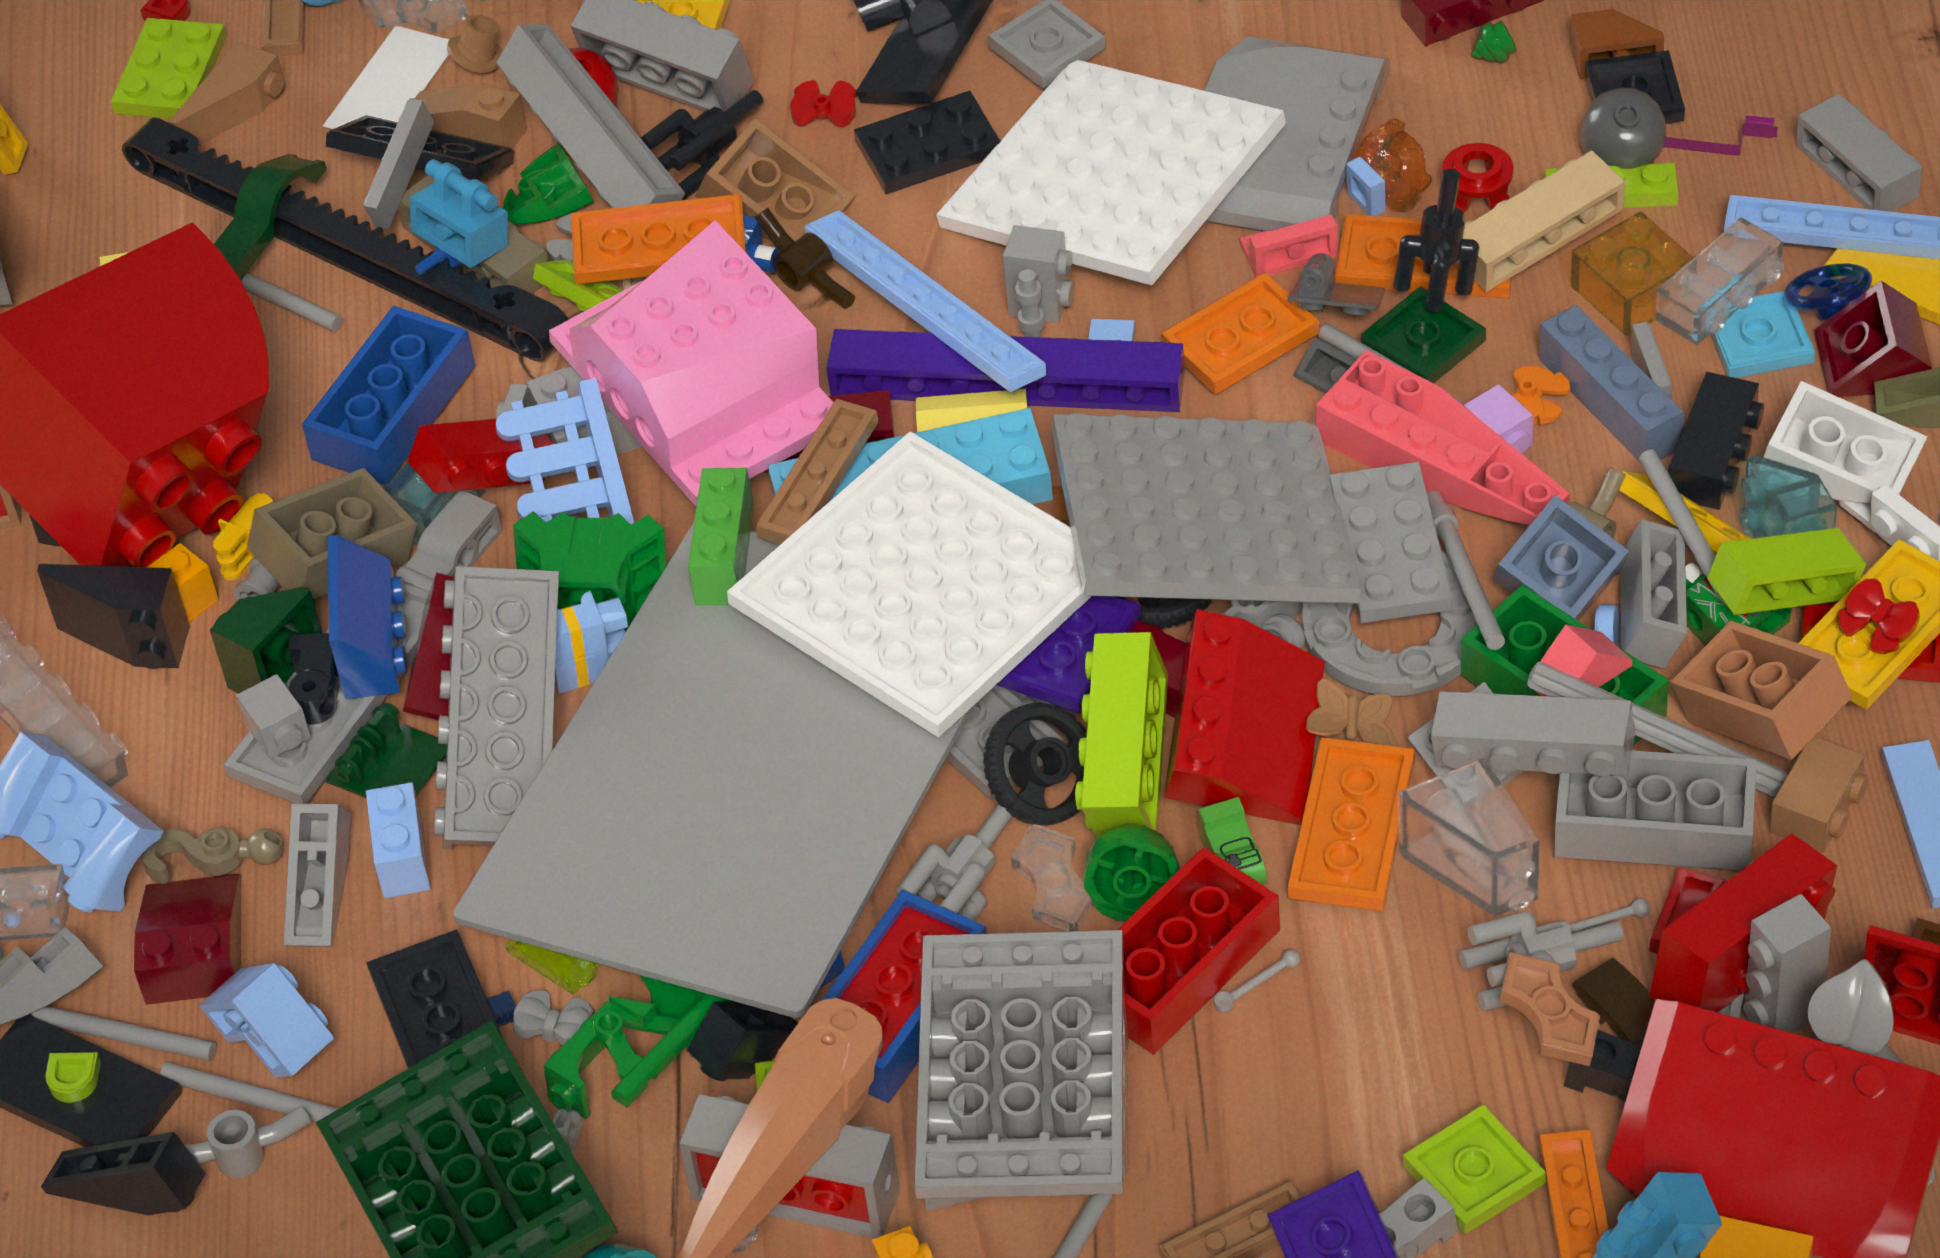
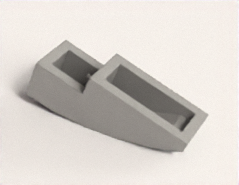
[0,927,103,1024]

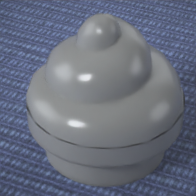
[1262,614,1305,649]

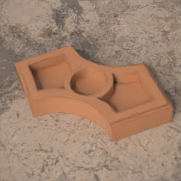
[1499,952,1600,1066]

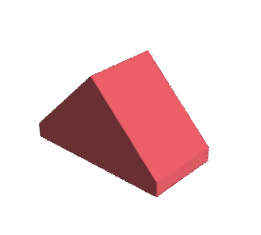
[1535,625,1632,696]

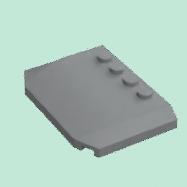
[1205,36,1390,231]

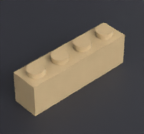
[1456,150,1625,292]

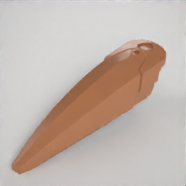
[679,998,883,1258]

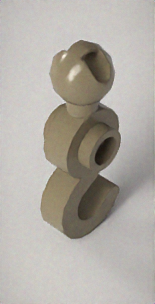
[142,828,284,884]

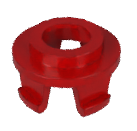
[1442,143,1514,213]

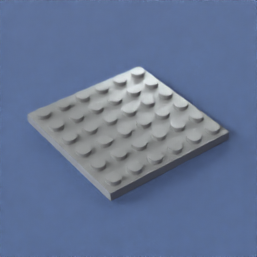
[1051,413,1362,603]

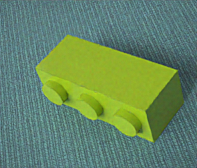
[1707,528,1866,615]

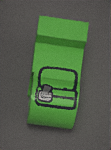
[1198,797,1267,885]

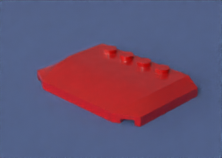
[1606,999,1940,1258]

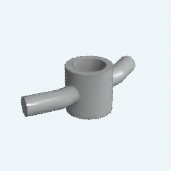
[184,1106,311,1178]

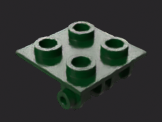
[326,703,447,798]

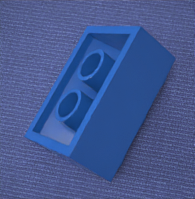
[328,535,407,699]

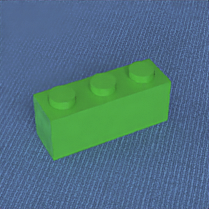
[688,467,754,605]

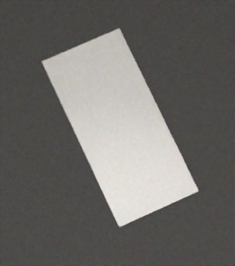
[323,26,450,129]

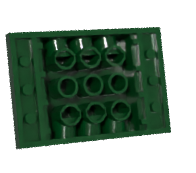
[316,1020,619,1258]

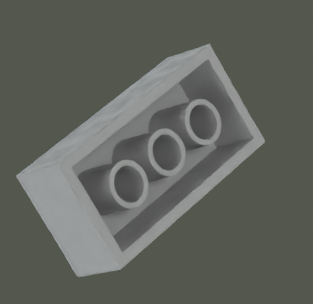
[570,0,754,111]
[1554,750,1757,870]

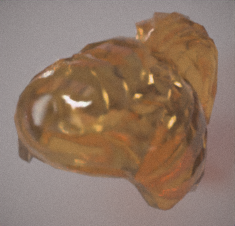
[1355,118,1432,212]

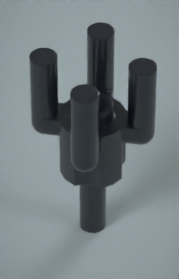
[640,90,763,200]
[1393,169,1480,312]

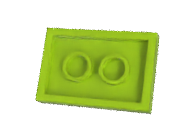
[110,18,227,119]

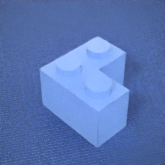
[199,963,334,1078]

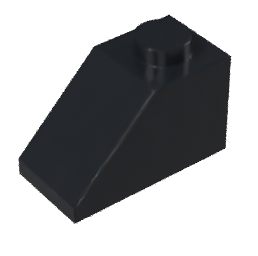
[687,1002,798,1081]

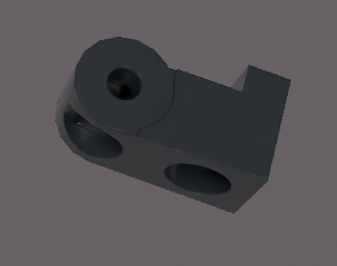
[288,633,340,725]
[1564,1030,1642,1102]

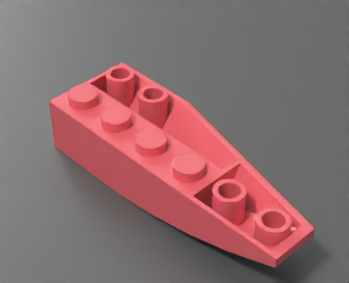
[1316,350,1570,525]

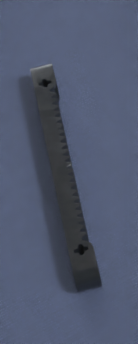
[122,117,569,362]

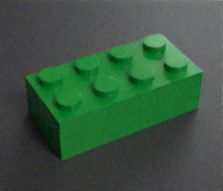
[1461,585,1669,746]

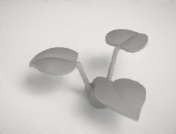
[1808,959,1936,1186]

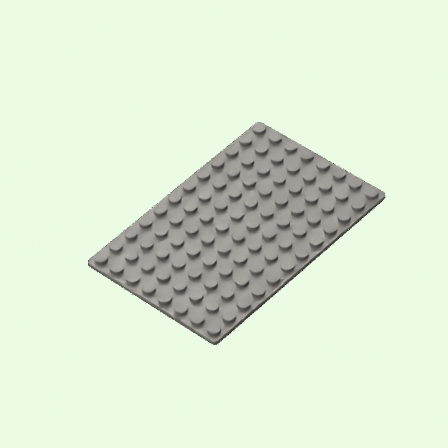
[453,523,975,1018]

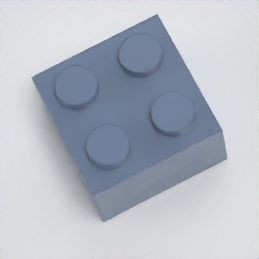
[1493,495,1629,621]

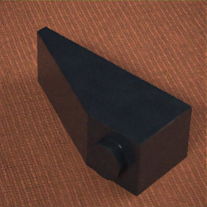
[41,1132,206,1216]

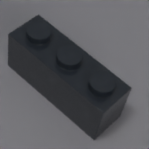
[1668,371,1764,510]

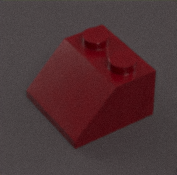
[1814,280,1932,398]

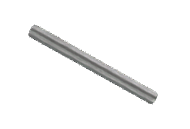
[1527,662,1789,797]

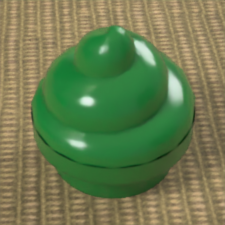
[1472,20,1517,62]

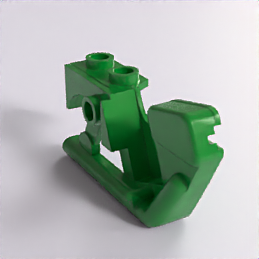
[544,975,735,1119]

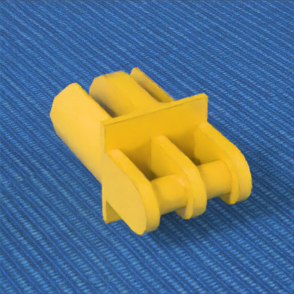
[213,493,273,580]

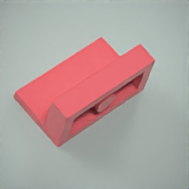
[1239,214,1338,277]

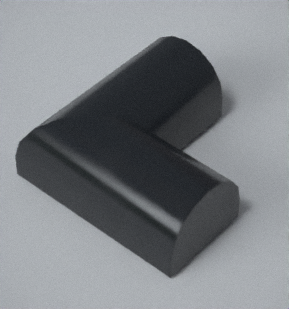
[853,0,951,35]

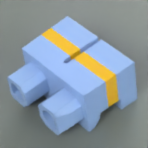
[555,591,628,694]

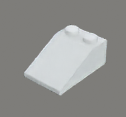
[1756,381,1927,504]

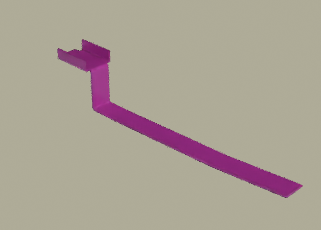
[1664,115,1778,156]

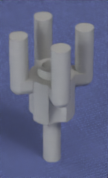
[896,805,1012,921]
[1458,912,1624,1011]

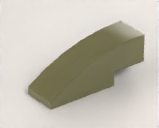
[1874,367,1940,428]

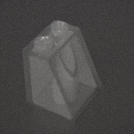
[1398,758,1539,917]

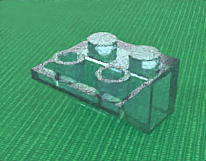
[1739,455,1837,538]

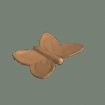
[1306,678,1397,747]

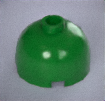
[1083,823,1180,922]

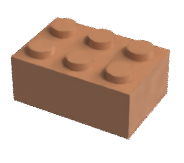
[1670,621,1852,760]

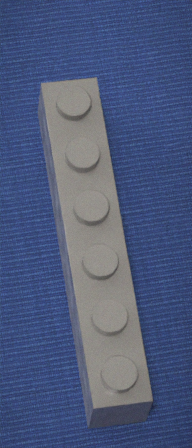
[496,24,685,208]

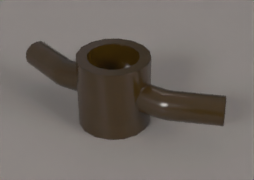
[754,207,855,309]

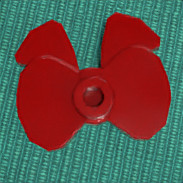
[790,80,857,127]
[1838,579,1920,655]

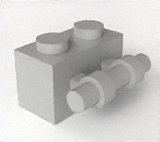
[1003,225,1075,337]

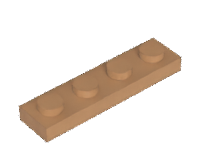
[756,399,878,545]

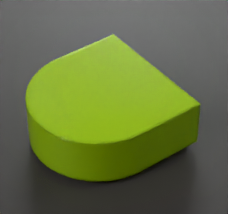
[46,1052,101,1103]

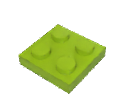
[1403,1104,1546,1235]

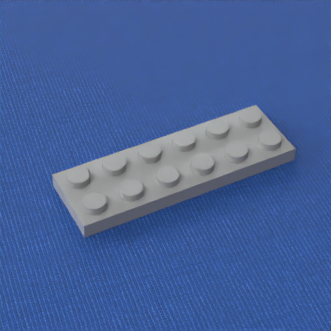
[224,583,429,804]

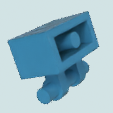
[410,159,508,268]
[1592,1172,1722,1258]

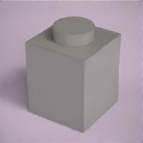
[236,674,311,759]

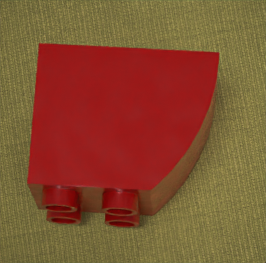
[0,222,269,567]

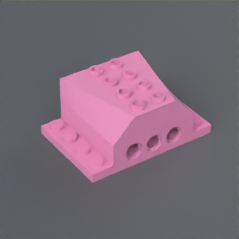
[549,220,834,507]

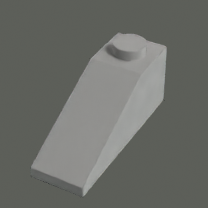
[284,804,351,947]

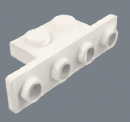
[1839,484,1940,561]

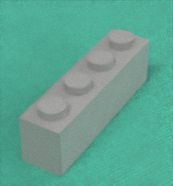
[1431,691,1635,776]

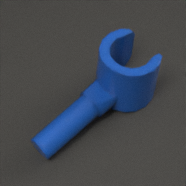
[415,247,462,275]

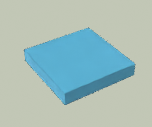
[1703,290,1815,378]

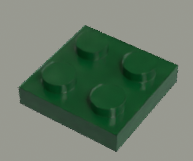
[1361,286,1486,383]

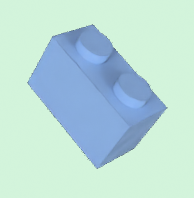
[366,782,431,898]

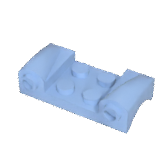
[0,731,164,913]

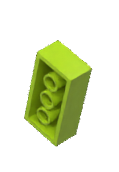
[1075,632,1168,839]

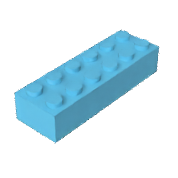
[768,408,1053,504]

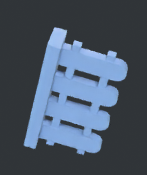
[496,378,634,525]

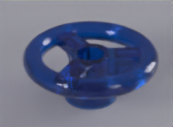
[1784,263,1873,320]

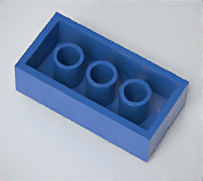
[302,305,475,485]

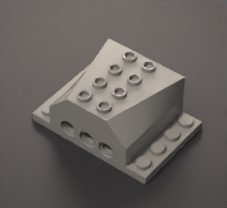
[915,930,1128,1211]

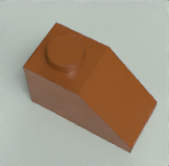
[1570,9,1664,79]

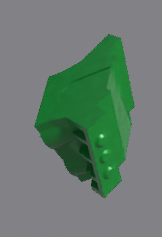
[513,511,667,632]

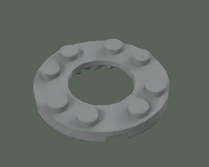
[1302,551,1477,696]

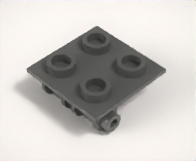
[1288,253,1385,315]

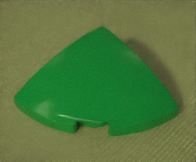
[503,143,594,224]

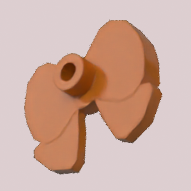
[1512,366,1570,425]

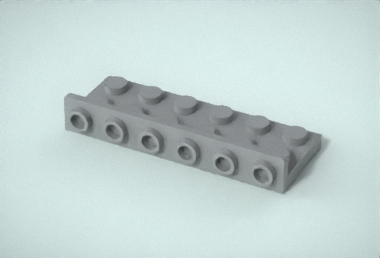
[434,566,559,849]

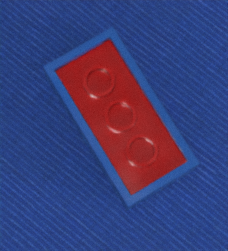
[822,890,987,1103]

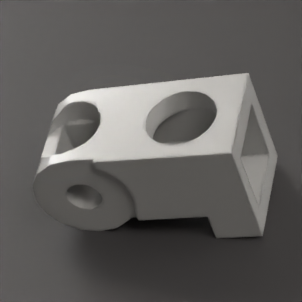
[1380,1177,1459,1258]

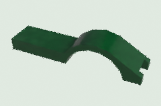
[214,154,327,280]

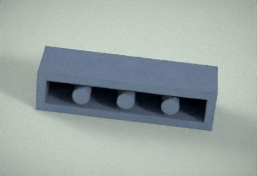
[1539,305,1684,463]

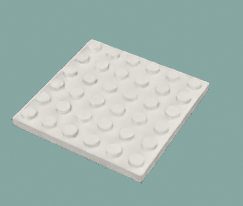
[936,60,1286,285]
[727,431,1092,738]

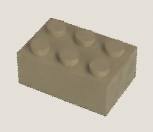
[247,468,417,600]

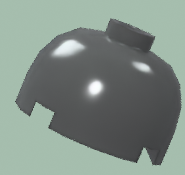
[1580,88,1666,169]

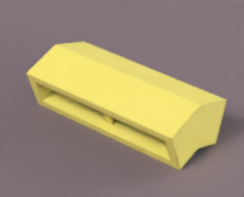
[916,389,1028,432]

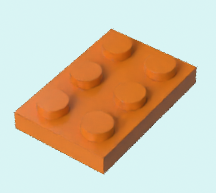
[1161,272,1320,395]

